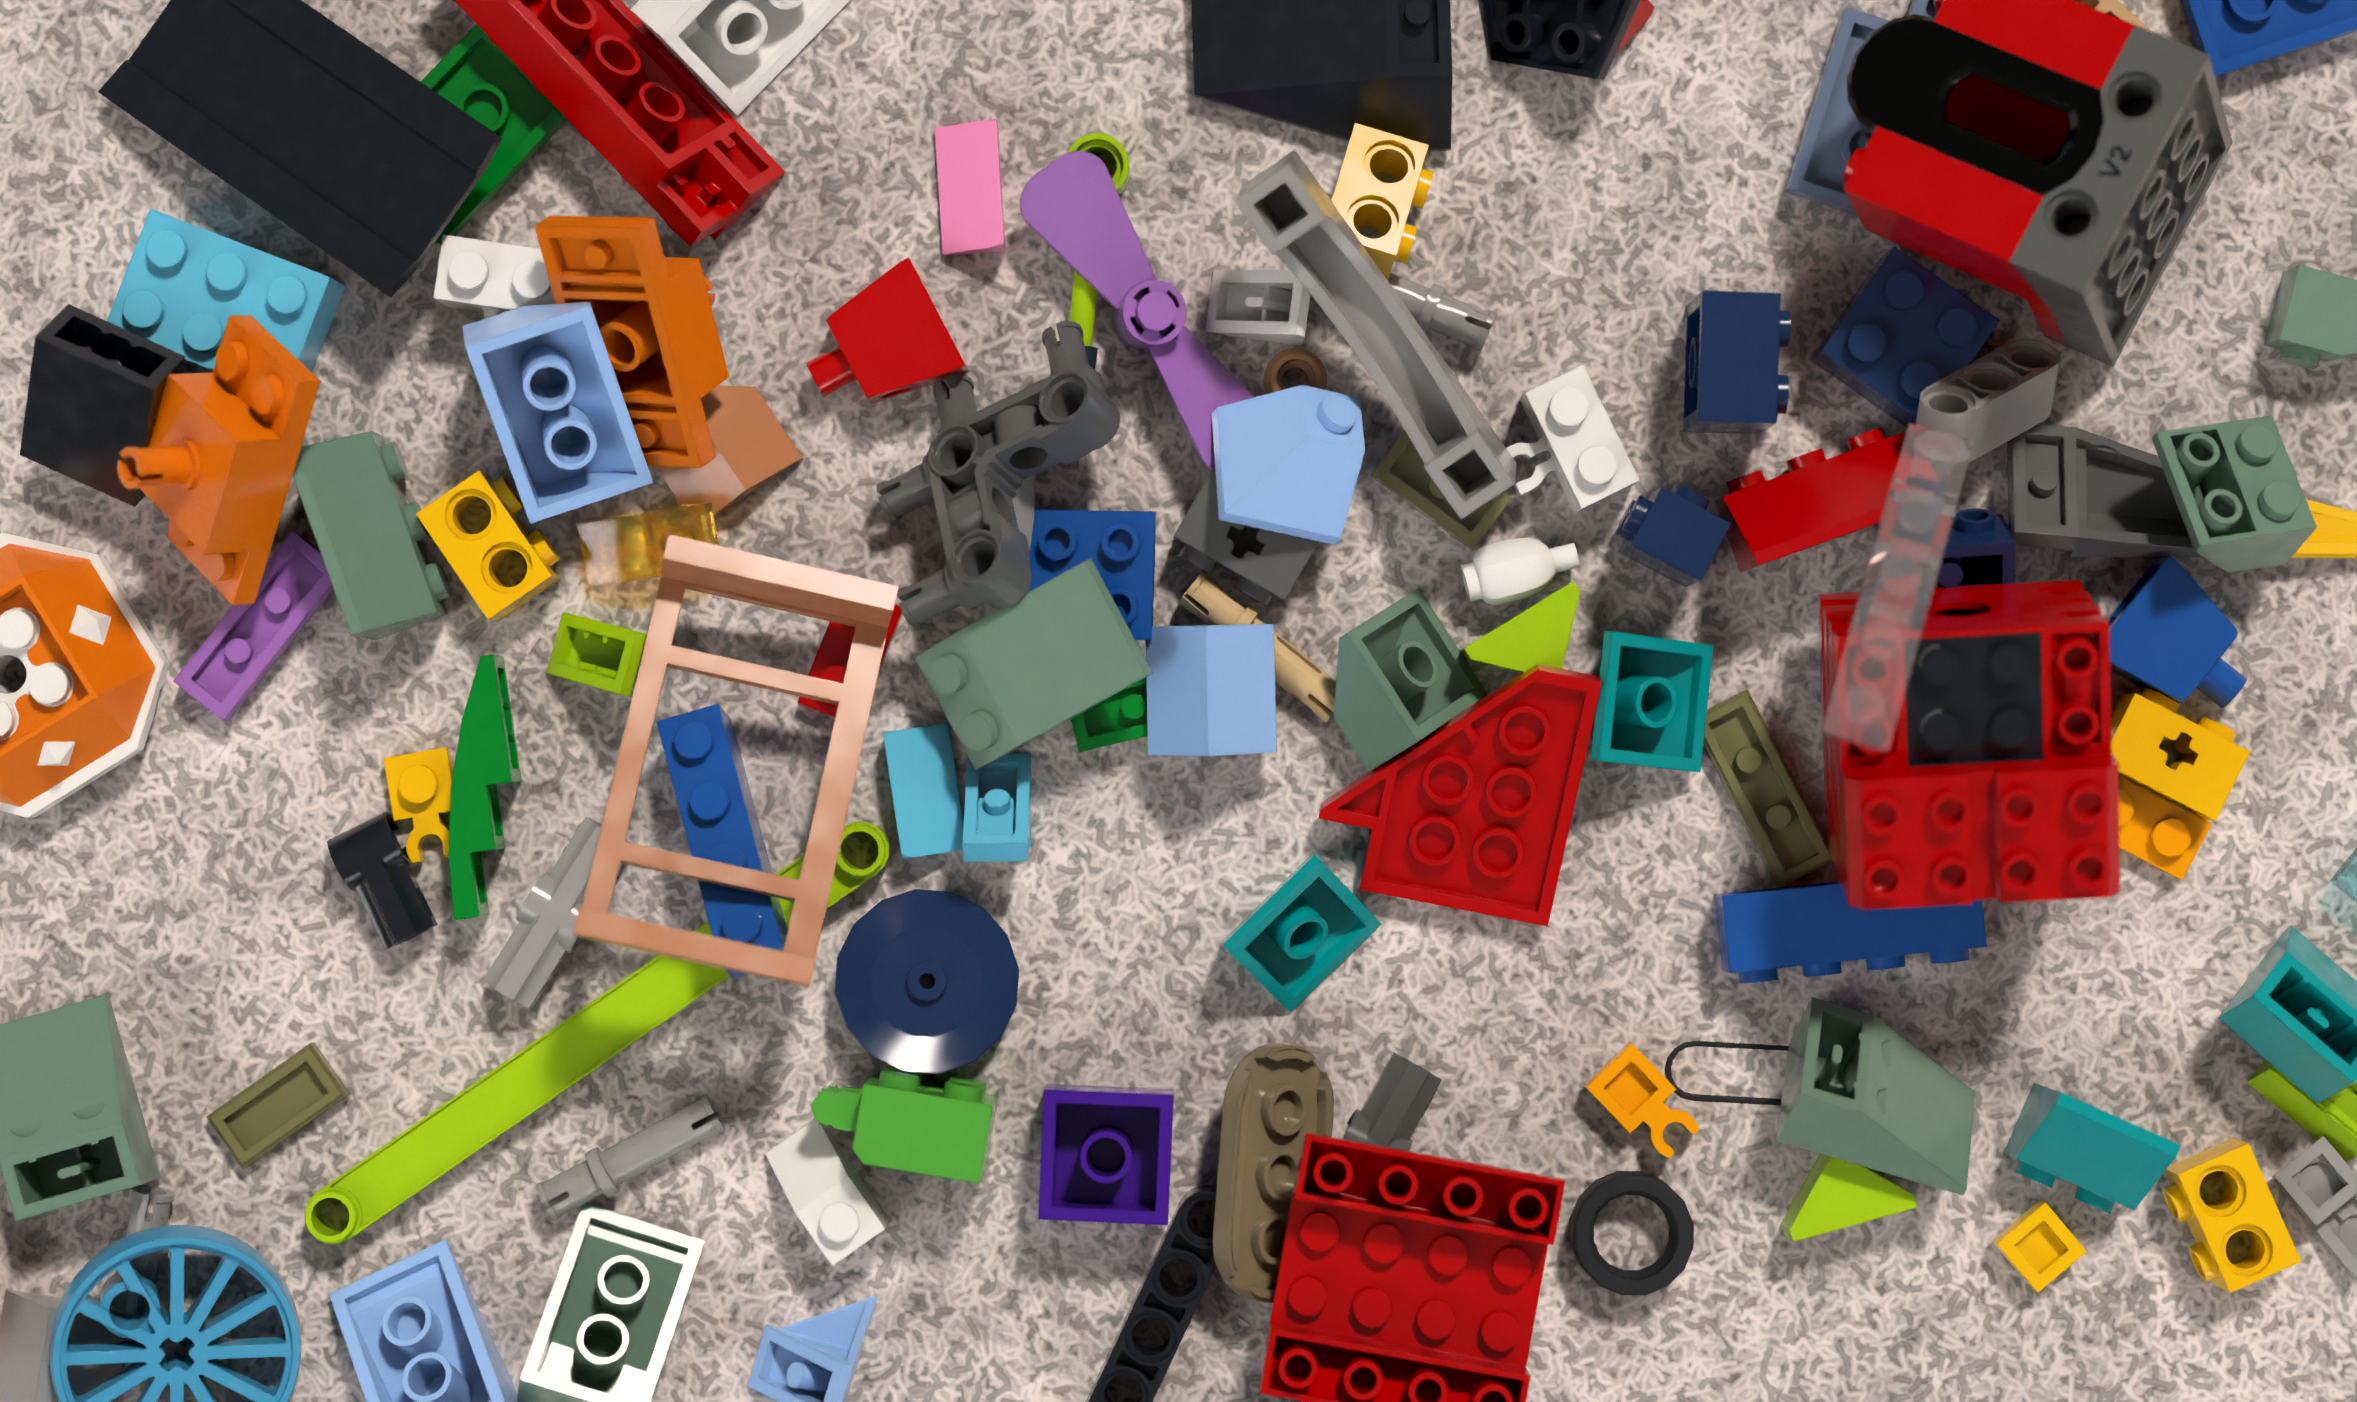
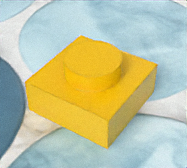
[1992,1200,2087,1293]

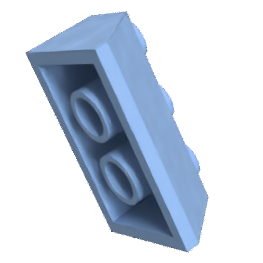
[462,302,653,524]

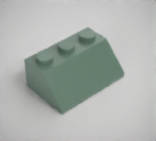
[293,431,451,640]

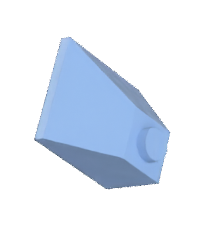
[1211,385,1365,545]

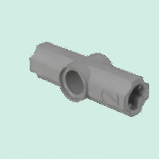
[483,817,628,1009]

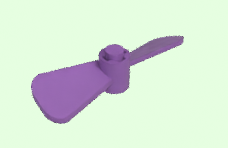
[1020,151,1254,471]

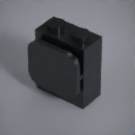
[20,304,186,507]

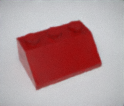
[1715,427,1942,572]

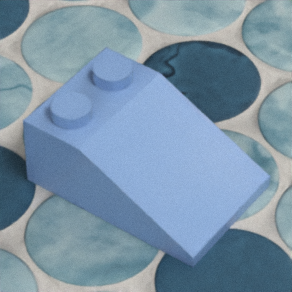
[329,1239,518,1402]

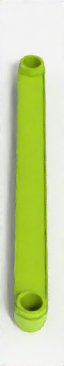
[305,822,891,1244]

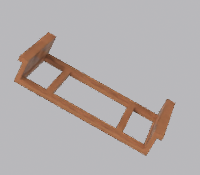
[573,534,898,988]

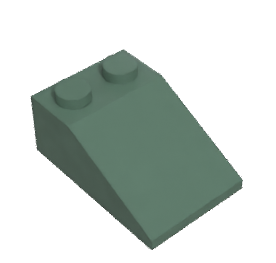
[915,559,1153,770]
[517,1203,705,1402]

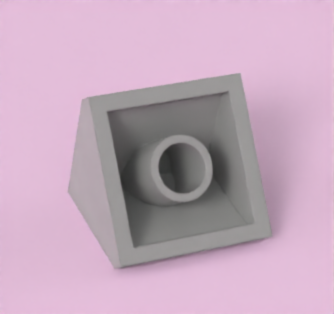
[0,1289,132,1402]

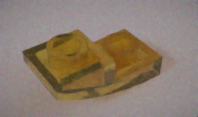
[577,502,719,586]

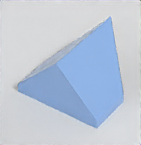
[747,1295,878,1402]

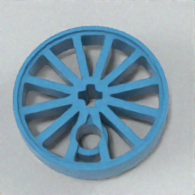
[49,1225,302,1402]

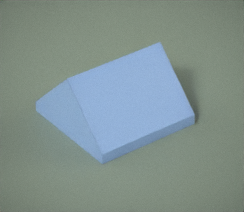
[1145,624,1277,756]

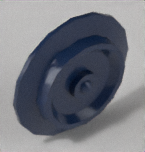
[835,889,1019,1074]

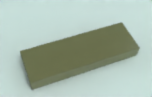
[1703,689,1833,888]

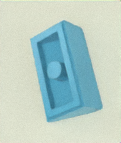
[883,723,964,859]

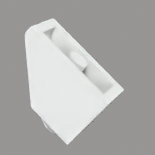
[765,1119,891,1266]

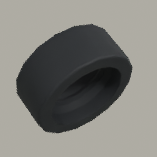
[1570,1171,1694,1295]

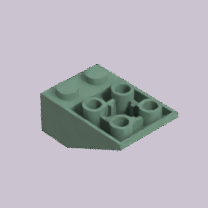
[0,994,160,1221]
[1776,997,1975,1196]

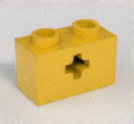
[2111,688,2251,820]

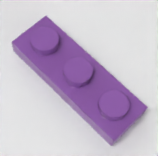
[173,531,334,721]

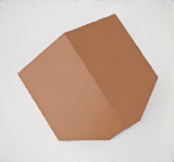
[656,385,803,529]

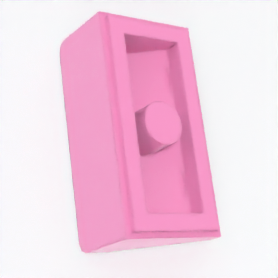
[935,119,1006,256]

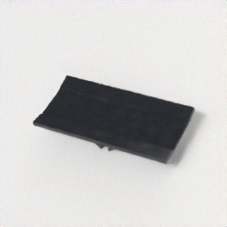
[98,0,502,298]

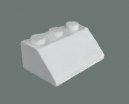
[630,0,850,116]

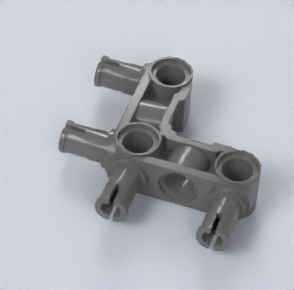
[877,321,1120,627]

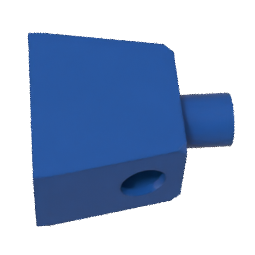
[2108,556,2247,708]

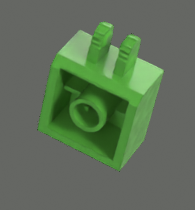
[810,1066,999,1183]

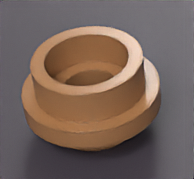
[1263,348,1327,394]

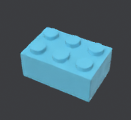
[107,209,346,373]

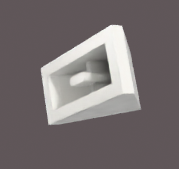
[1205,270,1310,346]

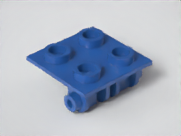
[1027,509,1156,640]

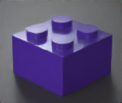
[1038,1084,1174,1225]

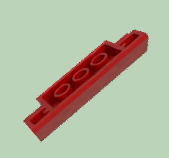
[453,0,785,247]

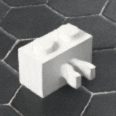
[433,235,555,319]
[1506,365,1640,513]

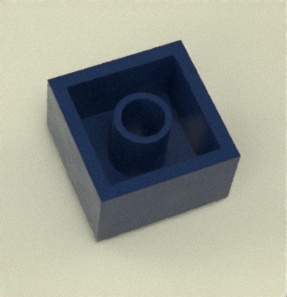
[1809,246,2000,432]
[1683,290,1791,435]

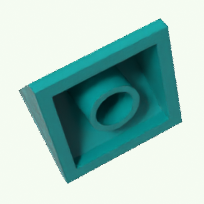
[1591,631,1714,772]
[1222,853,1381,1012]

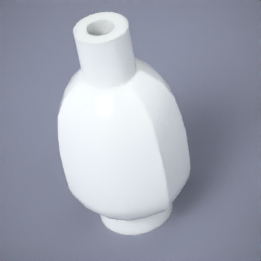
[1460,537,1580,606]

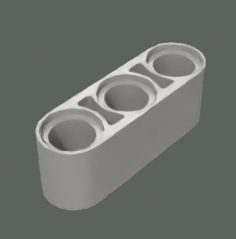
[1911,339,2061,470]

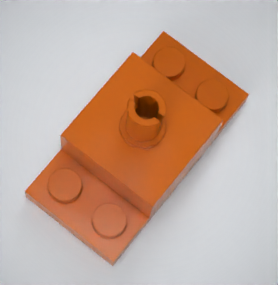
[534,216,729,468]
[117,315,321,606]

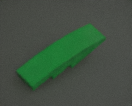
[448,654,522,920]

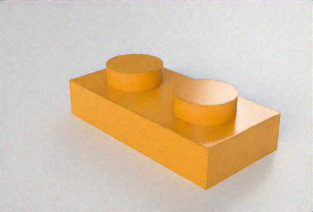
[2118,774,2212,880]

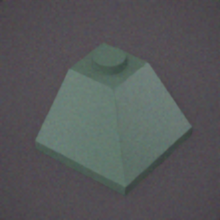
[1334,588,1488,772]

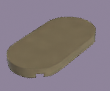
[1213,1043,1334,1303]

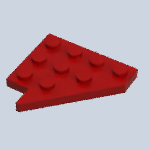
[1319,664,1602,927]

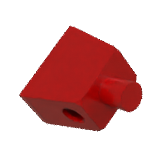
[806,257,968,404]

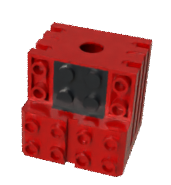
[1818,580,2120,910]

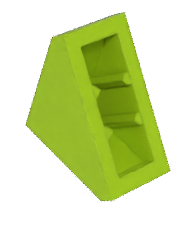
[1460,581,1580,674]
[546,612,647,697]
[1781,1154,1918,1242]

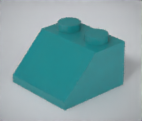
[2004,1083,2181,1214]

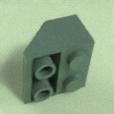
[2152,415,2317,573]

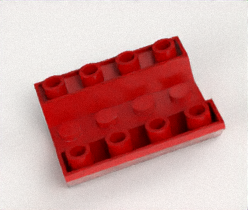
[1259,1132,1566,1402]

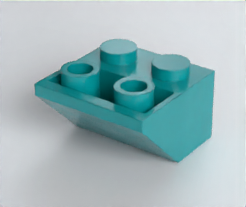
[2218,925,2357,1104]

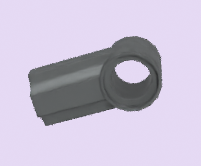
[1343,1052,1442,1151]

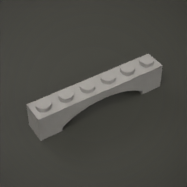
[1234,149,1517,519]

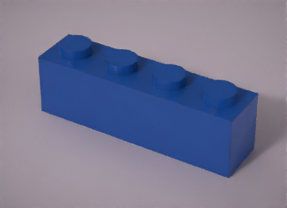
[657,704,788,979]
[1714,881,1987,983]

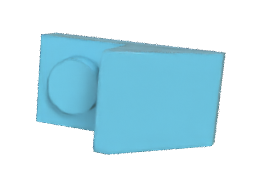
[963,753,1032,862]

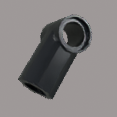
[327,812,438,950]

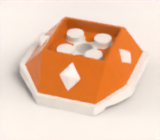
[0,533,169,818]

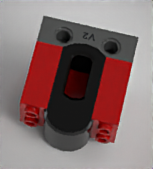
[1843,0,2233,367]

